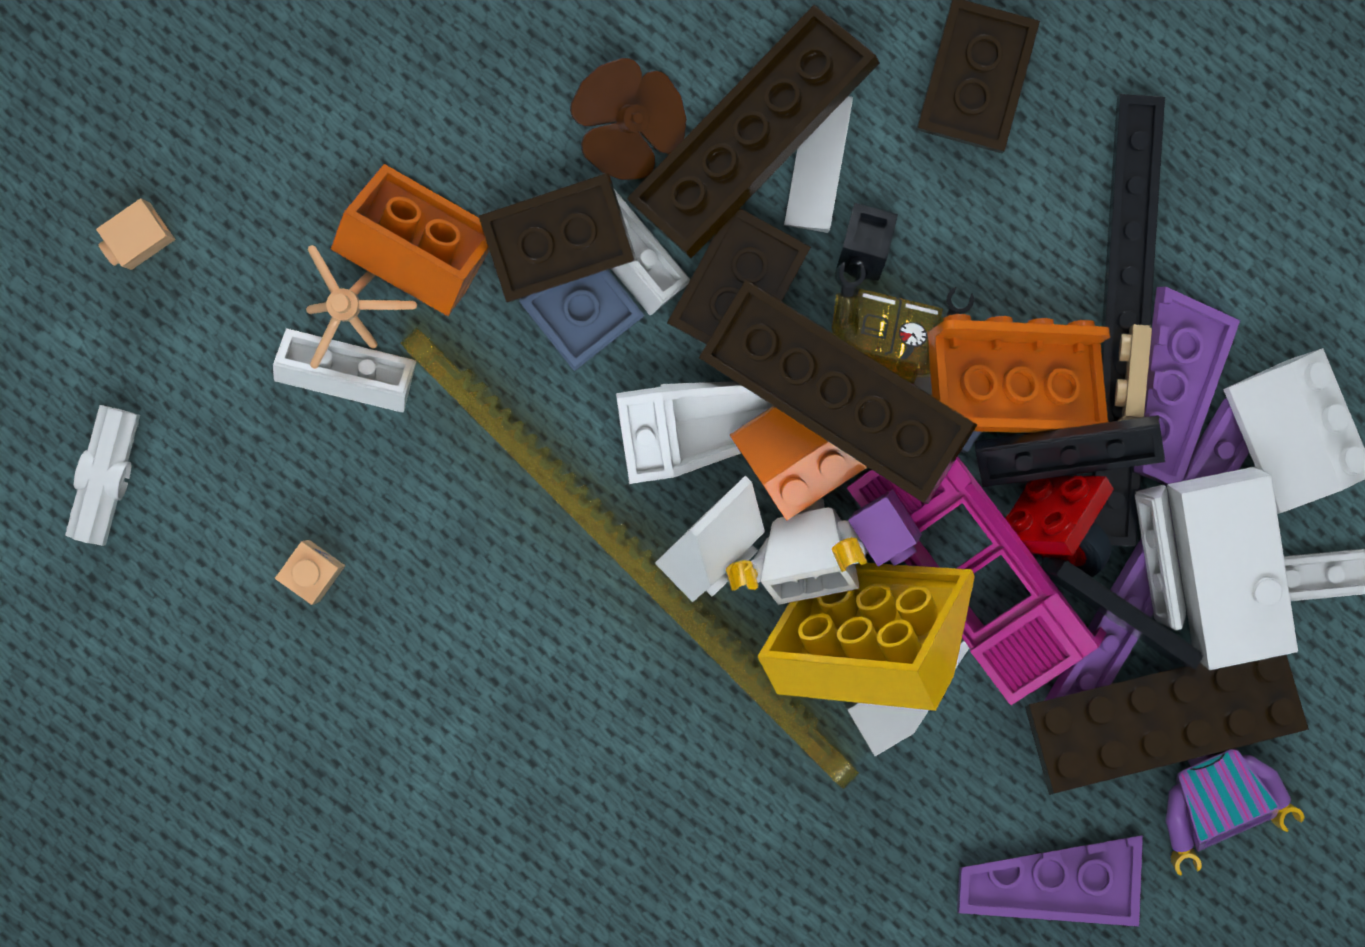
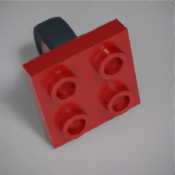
[1005,476,1114,577]

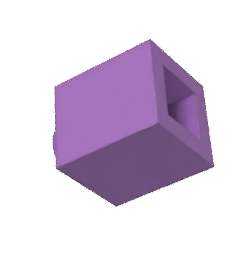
[848,489,922,566]

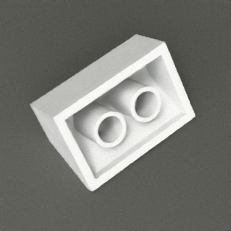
[1223,348,1365,514]

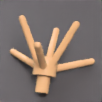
[306,245,417,369]

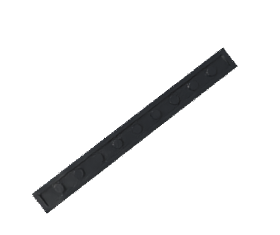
[1092,94,1165,547]

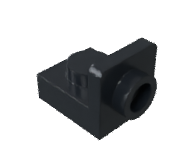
[836,203,898,281]

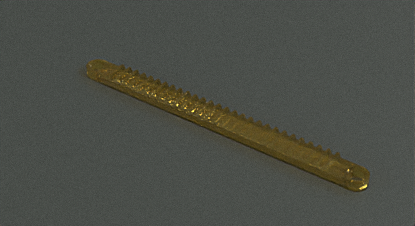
[400,327,860,789]

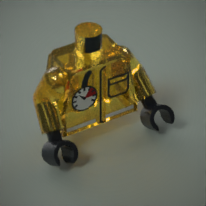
[832,262,974,384]

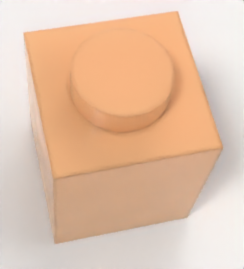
[96,198,176,270]
[275,540,345,605]

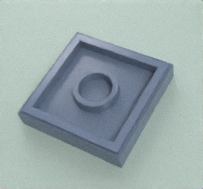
[519,270,645,372]

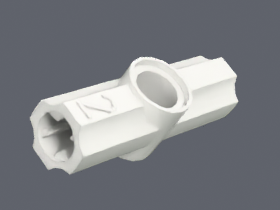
[65,405,140,546]

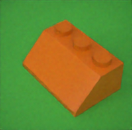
[331,164,490,316]
[730,406,867,521]

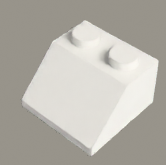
[655,475,765,602]

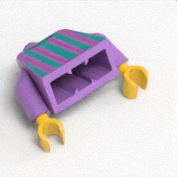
[1166,748,1305,876]

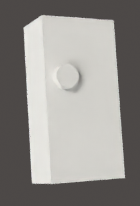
[1167,467,1298,670]

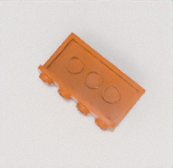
[927,314,1110,433]

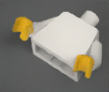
[726,498,868,605]

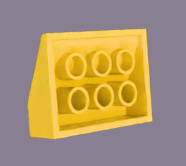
[757,563,975,711]

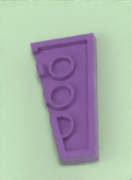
[1134,286,1240,486]
[957,835,1143,926]

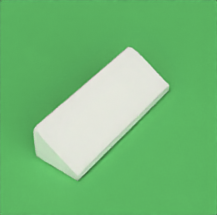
[784,96,853,233]
[611,189,690,315]
[273,328,416,413]
[1135,485,1186,630]

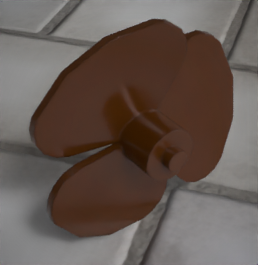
[570,58,687,180]

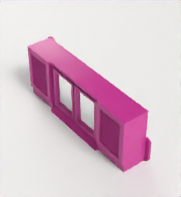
[847,457,1107,705]

